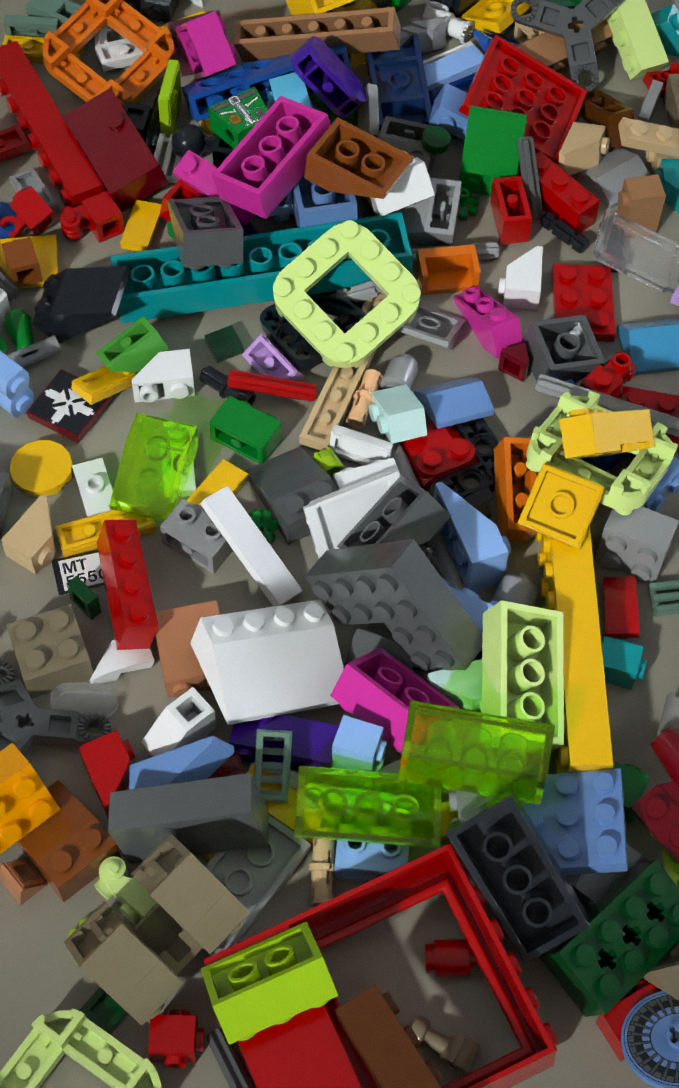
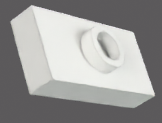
[72,458,118,517]

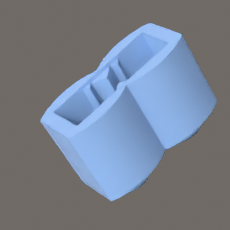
[0,350,34,418]

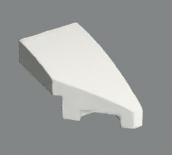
[89,640,155,685]

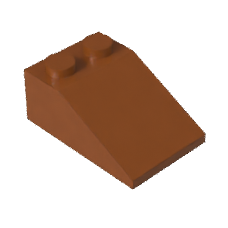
[304,117,414,199]
[16,780,121,903]

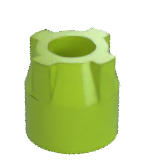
[313,447,345,480]

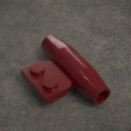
[630,727,679,865]

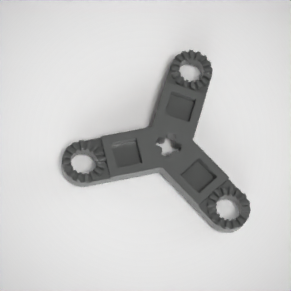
[511,0,626,94]
[0,660,112,754]

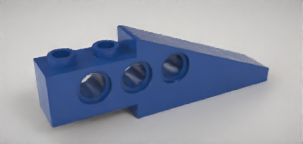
[181,44,351,122]

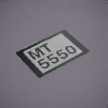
[52,550,105,596]

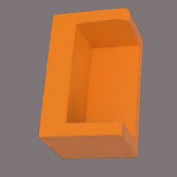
[416,244,481,295]

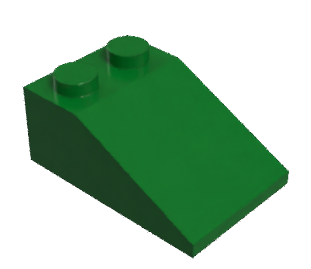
[459,105,527,196]

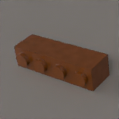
[335,984,443,1088]

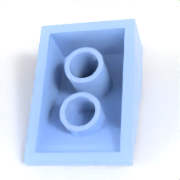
[434,482,511,593]

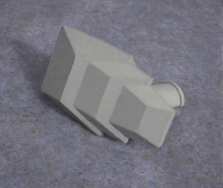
[400,17,446,55]

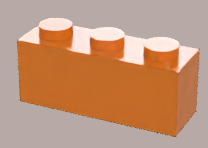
[494,437,537,541]

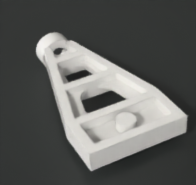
[94,24,143,72]

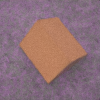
[0,859,46,906]

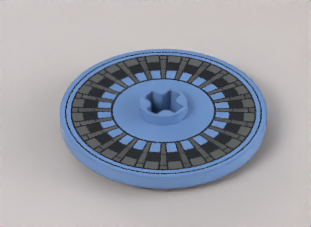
[621,991,679,1088]

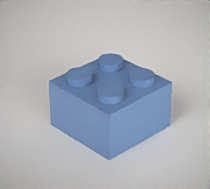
[290,174,358,228]

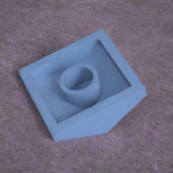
[414,377,494,429]

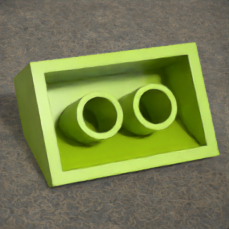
[201,921,339,1045]

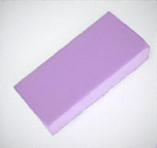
[242,333,306,382]

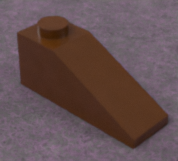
[580,89,634,149]

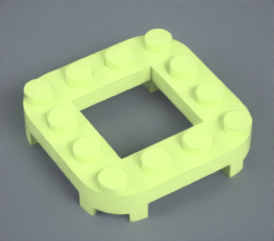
[273,220,421,368]
[526,391,678,515]
[0,1008,163,1088]

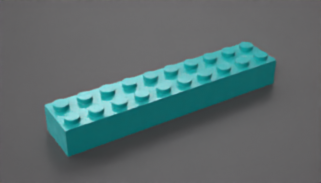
[111,212,413,324]

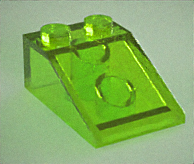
[109,413,199,521]

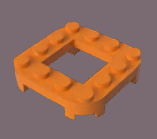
[42,0,174,107]

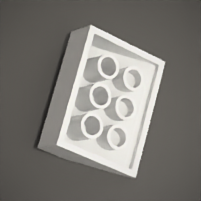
[190,599,344,725]

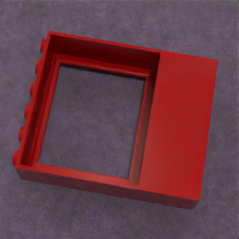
[203,843,559,1088]

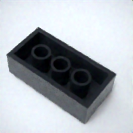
[446,788,590,964]

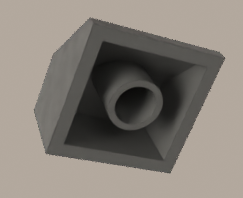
[522,315,606,383]

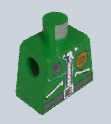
[208,87,268,149]

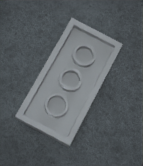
[205,814,311,955]

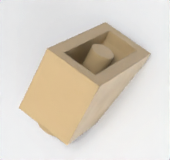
[559,122,610,175]
[1,494,56,574]

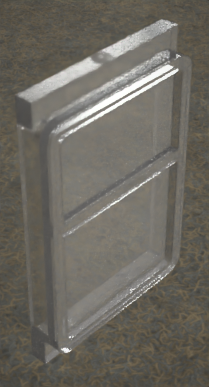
[593,208,679,293]

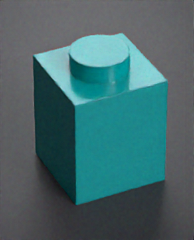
[602,636,647,690]

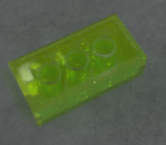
[398,700,555,805]
[294,766,442,848]

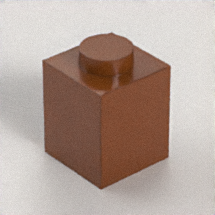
[2,237,43,288]

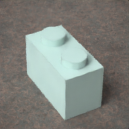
[369,384,427,444]

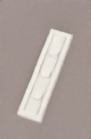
[200,486,303,607]

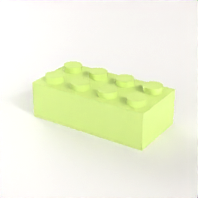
[481,600,564,755]

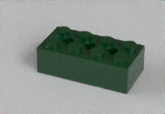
[539,859,679,1017]

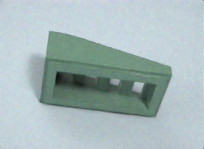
[254,729,293,802]

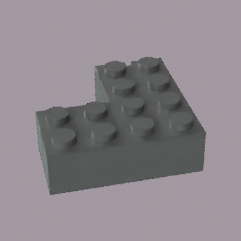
[304,539,482,671]

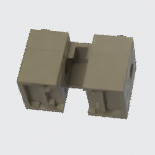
[64,834,251,1026]

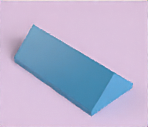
[617,318,679,375]

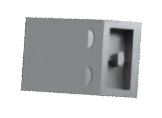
[371,178,462,246]

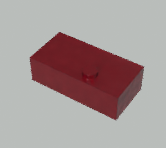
[63,88,169,212]

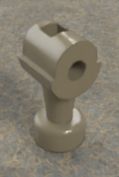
[411,1015,481,1075]

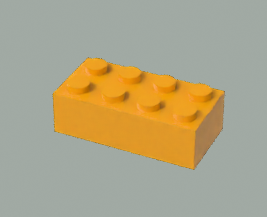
[0,743,60,854]

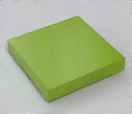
[158,59,182,138]

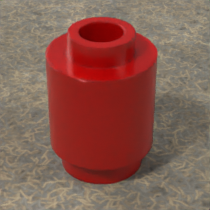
[425,939,477,977]

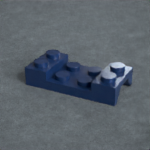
[365,34,432,132]

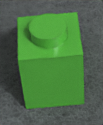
[96,316,170,372]

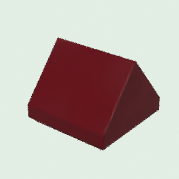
[498,342,529,382]

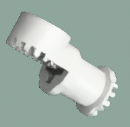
[423,1,474,44]

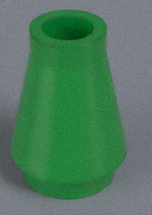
[3,309,34,350]

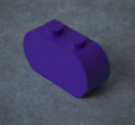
[290,36,367,118]

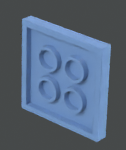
[514,768,628,875]

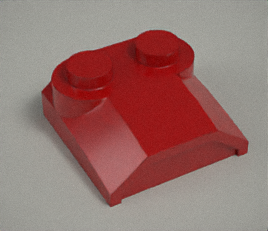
[401,422,479,491]

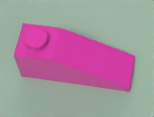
[172,150,255,226]

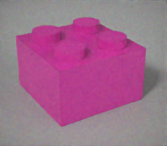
[176,11,237,80]

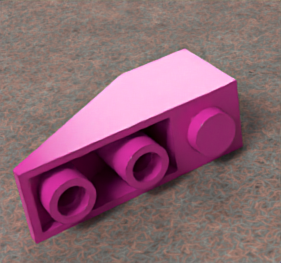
[453,287,523,359]

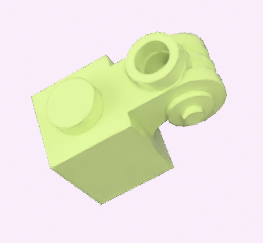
[94,856,157,924]

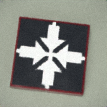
[26,369,113,443]

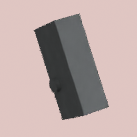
[108,773,268,864]

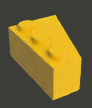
[559,408,655,459]

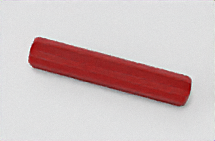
[227,369,317,402]

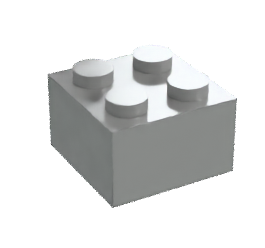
[595,506,679,583]

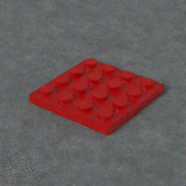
[458,34,587,164]

